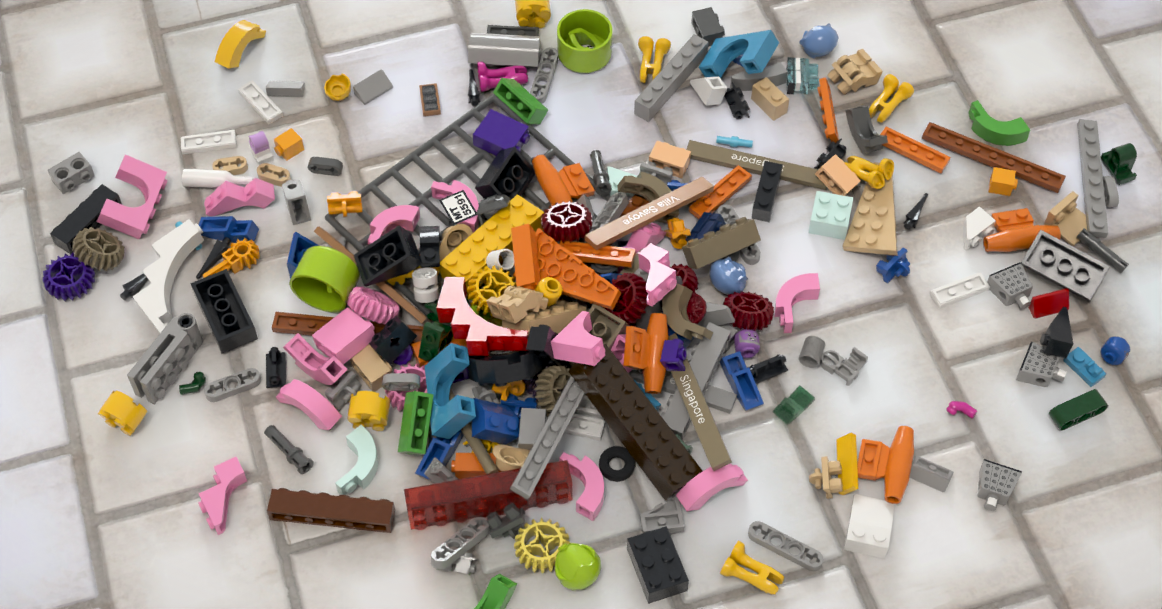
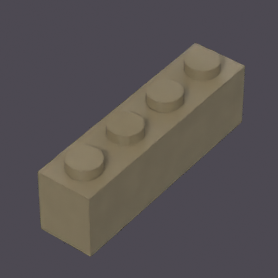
[682,217,761,269]

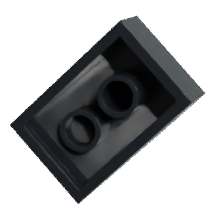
[353,225,423,287]

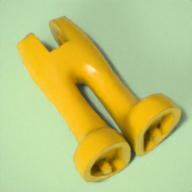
[638,36,671,83]
[869,74,914,123]
[844,156,894,189]
[720,540,784,595]

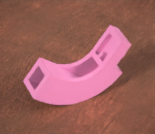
[431,180,479,233]
[774,273,820,333]
[283,333,348,385]
[276,379,342,430]
[559,452,604,521]
[676,463,748,511]

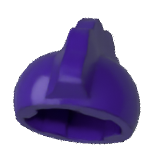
[394,345,414,365]

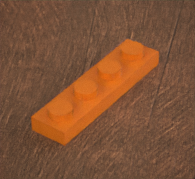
[817,77,839,143]
[880,126,951,174]
[689,165,752,219]
[559,240,636,268]

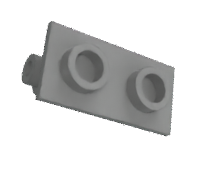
[424,457,465,499]
[437,553,477,575]

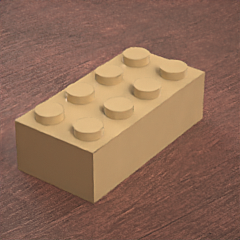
[502,299,587,334]

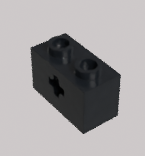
[369,316,417,364]

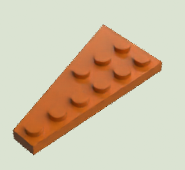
[513,227,621,310]

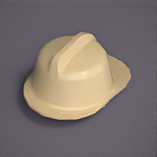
[440,224,473,261]
[492,445,530,475]

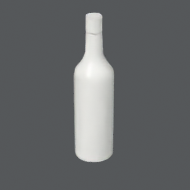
[182,169,253,188]

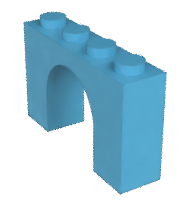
[699,30,779,78]
[425,343,476,439]

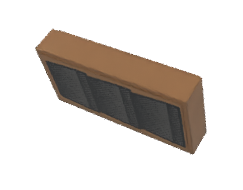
[419,83,441,116]

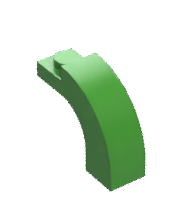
[968,100,1030,146]
[474,574,517,609]

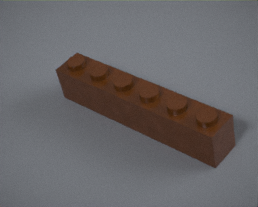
[267,488,395,533]

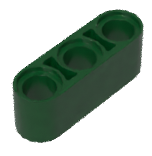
[1049,389,1109,431]

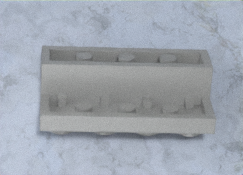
[468,33,541,67]

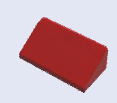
[1028,288,1069,318]

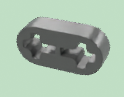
[308,157,343,176]

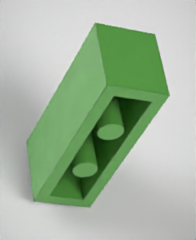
[493,78,548,124]
[398,391,434,455]

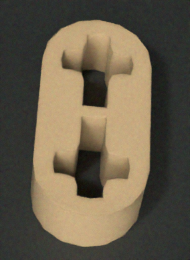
[212,156,248,175]
[257,163,291,187]

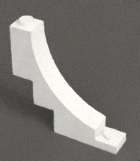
[133,219,204,333]

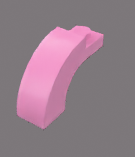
[368,205,420,245]

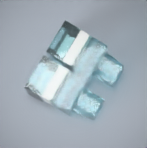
[786,57,819,94]

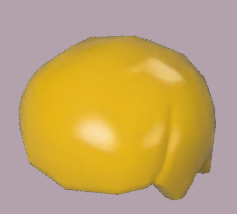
[324,73,351,101]

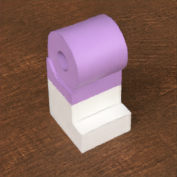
[248,131,274,165]

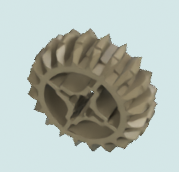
[72,227,125,271]
[534,365,577,417]

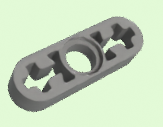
[204,368,261,402]

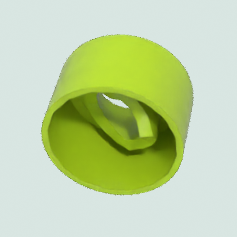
[557,9,612,73]
[289,246,360,312]

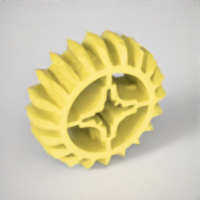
[514,517,570,573]

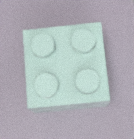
[808,191,853,240]

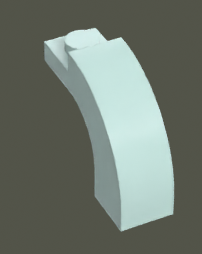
[335,425,378,495]

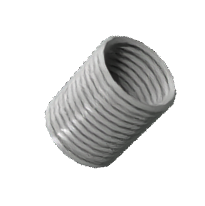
[799,336,826,368]

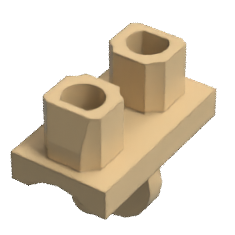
[809,456,843,499]

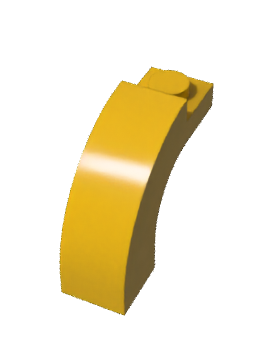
[215,20,266,69]

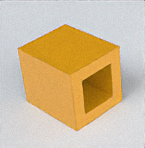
[274,128,304,161]
[988,167,1018,196]

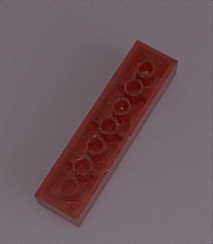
[404,460,572,530]

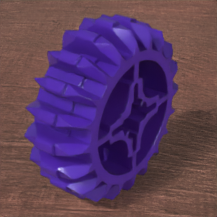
[42,253,96,301]

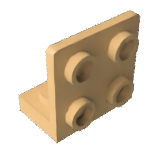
[1044,191,1087,246]

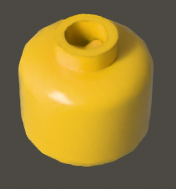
[535,277,563,306]

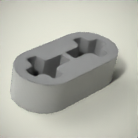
[1103,176,1119,207]
[382,373,420,391]

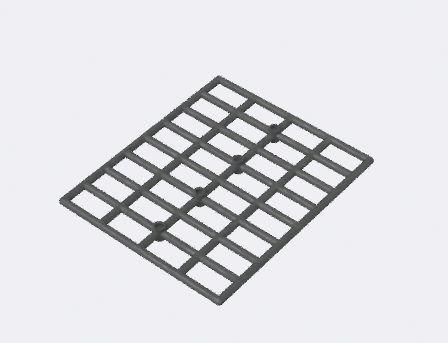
[325,94,611,322]

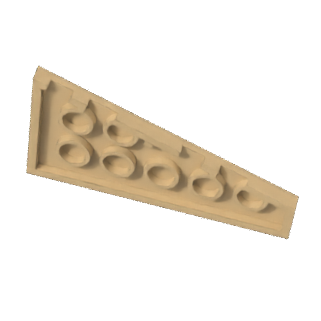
[843,162,898,256]

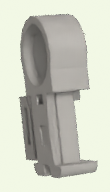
[820,347,868,386]

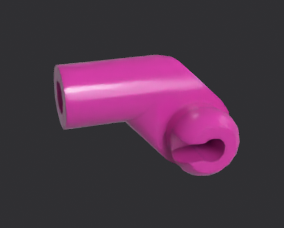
[946,401,977,419]

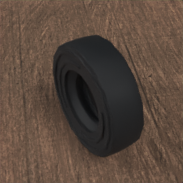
[599,446,635,482]

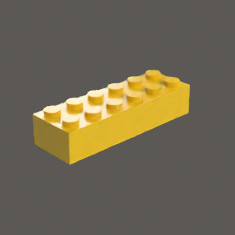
[439,194,544,296]

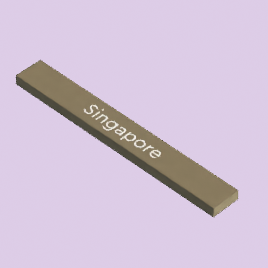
[686,140,827,190]
[668,333,732,471]

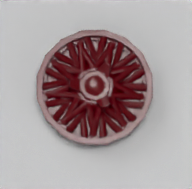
[687,293,707,324]

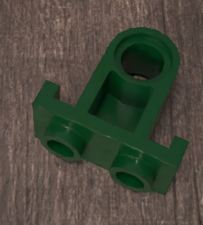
[1101,143,1137,185]
[418,321,453,362]

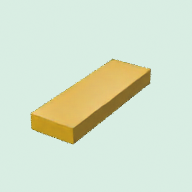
[836,433,858,495]

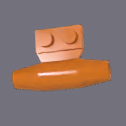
[532,155,595,206]
[983,208,1061,252]
[623,313,669,394]
[857,426,914,504]

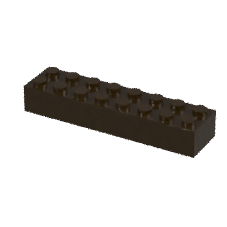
[568,343,703,501]

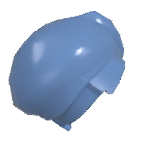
[799,23,839,58]
[709,256,748,295]

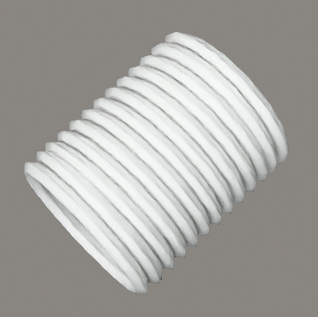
[486,249,515,271]

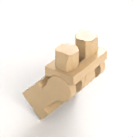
[827,49,883,95]
[486,286,548,324]

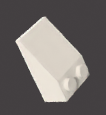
[844,494,895,559]

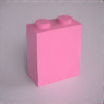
[312,307,375,364]

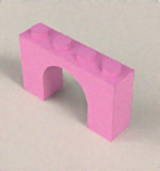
[97,154,168,239]

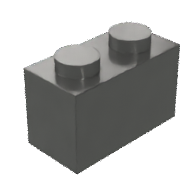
[691,7,725,47]

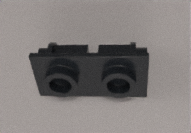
[724,82,750,119]
[814,138,847,169]
[266,347,286,388]
[747,354,788,384]

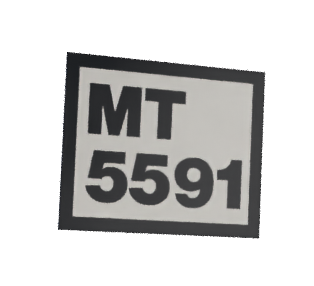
[439,190,477,225]

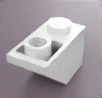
[689,76,727,106]
[963,207,996,251]

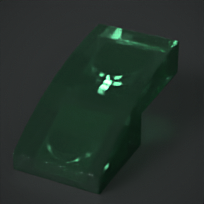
[772,385,815,425]

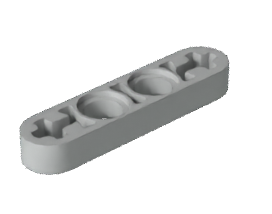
[530,47,558,104]
[589,192,629,233]
[717,205,761,265]
[431,517,490,569]
[748,521,823,571]

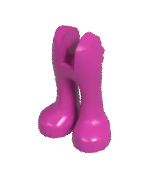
[477,62,528,92]

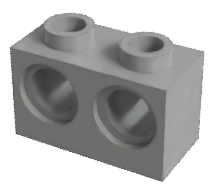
[48,152,95,194]

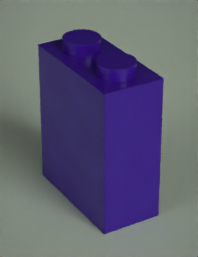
[473,109,530,156]

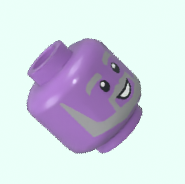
[734,329,760,358]

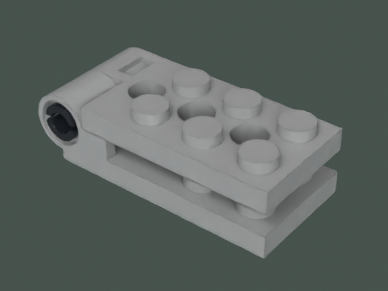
[127,313,203,405]

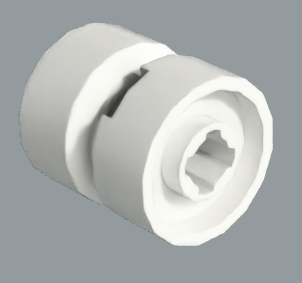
[412,267,439,303]

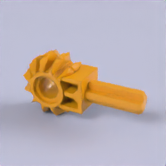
[202,238,260,278]

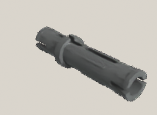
[1076,228,1129,273]

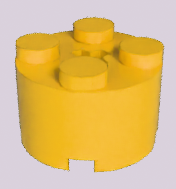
[515,0,551,28]
[98,391,147,436]
[347,391,391,431]

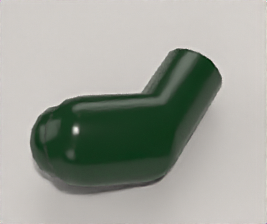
[179,372,206,395]

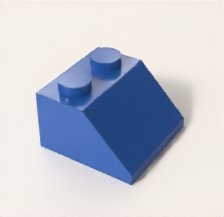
[472,398,519,444]

